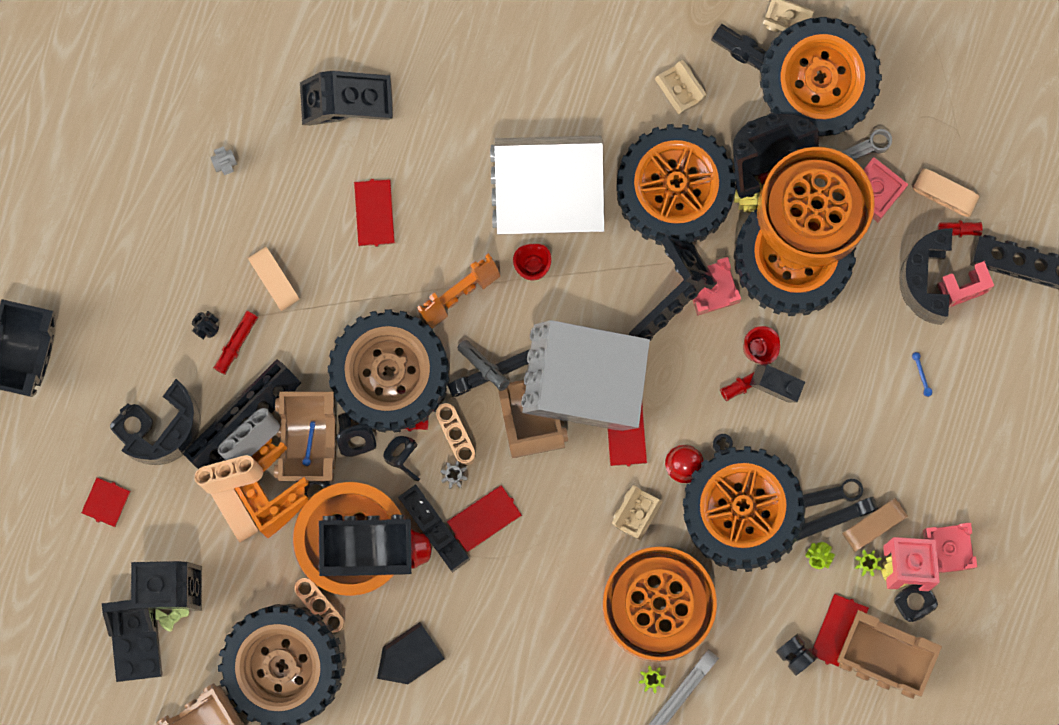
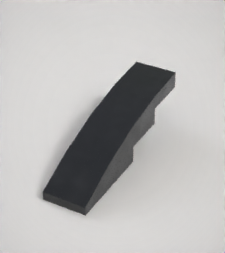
[398,484,470,573]

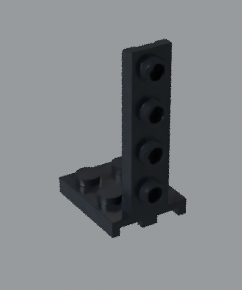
[629,236,717,341]

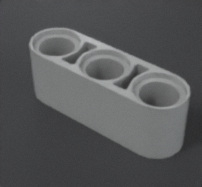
[218,408,280,461]

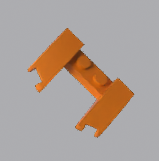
[417,253,500,329]
[235,438,308,538]

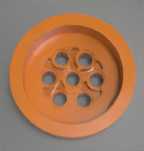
[757,147,875,266]
[293,482,401,596]
[602,547,717,662]

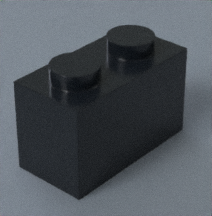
[749,364,805,403]

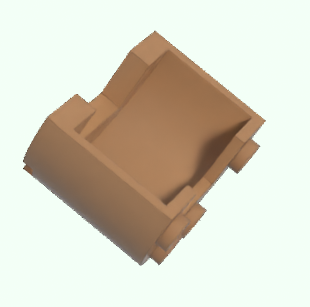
[498,380,568,458]
[274,392,336,481]
[837,610,942,699]
[156,683,244,725]

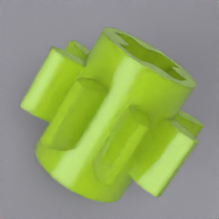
[805,542,835,569]
[854,550,882,577]
[638,666,666,694]

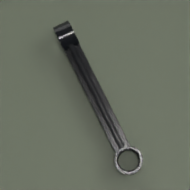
[447,349,530,398]
[740,479,863,518]
[795,496,878,542]

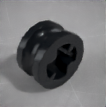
[713,434,733,454]

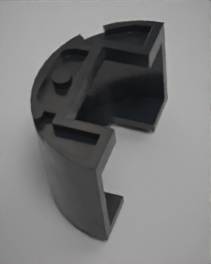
[733,113,819,199]
[899,228,953,325]
[0,299,55,397]
[121,379,200,465]
[319,515,412,576]

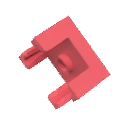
[864,157,909,223]
[692,257,741,316]
[937,261,994,308]
[923,523,977,573]
[883,537,940,591]

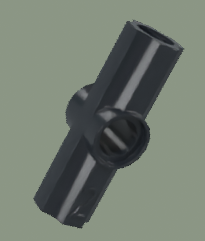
[711,23,766,71]

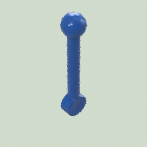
[912,352,933,397]
[302,421,316,466]

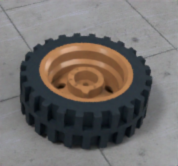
[327,309,450,433]
[218,604,345,725]

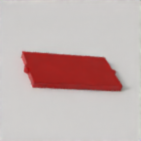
[354,179,395,247]
[607,405,647,467]
[447,485,522,552]
[812,594,869,667]

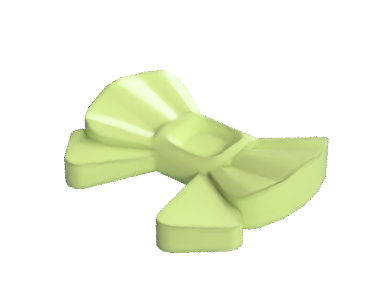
[155,609,189,631]

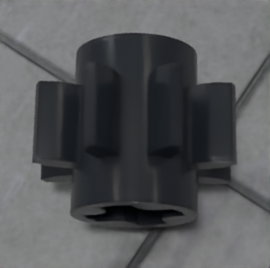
[192,311,219,340]

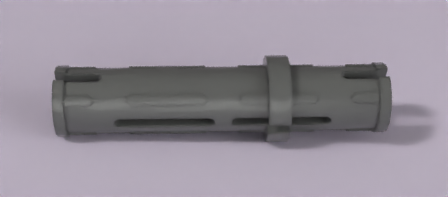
[457,340,510,391]

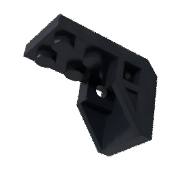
[300,71,393,126]
[131,561,202,611]
[101,600,162,682]

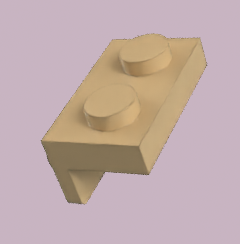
[763,0,814,32]
[655,60,706,114]
[612,485,662,541]

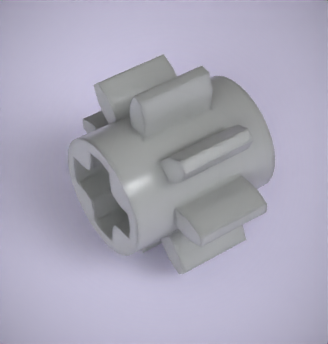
[211,146,237,175]
[440,461,468,489]

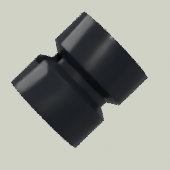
[775,633,818,676]

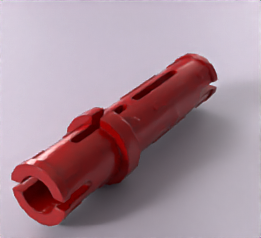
[213,311,258,375]

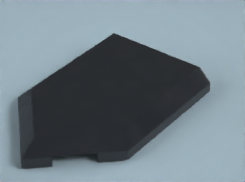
[377,622,445,685]

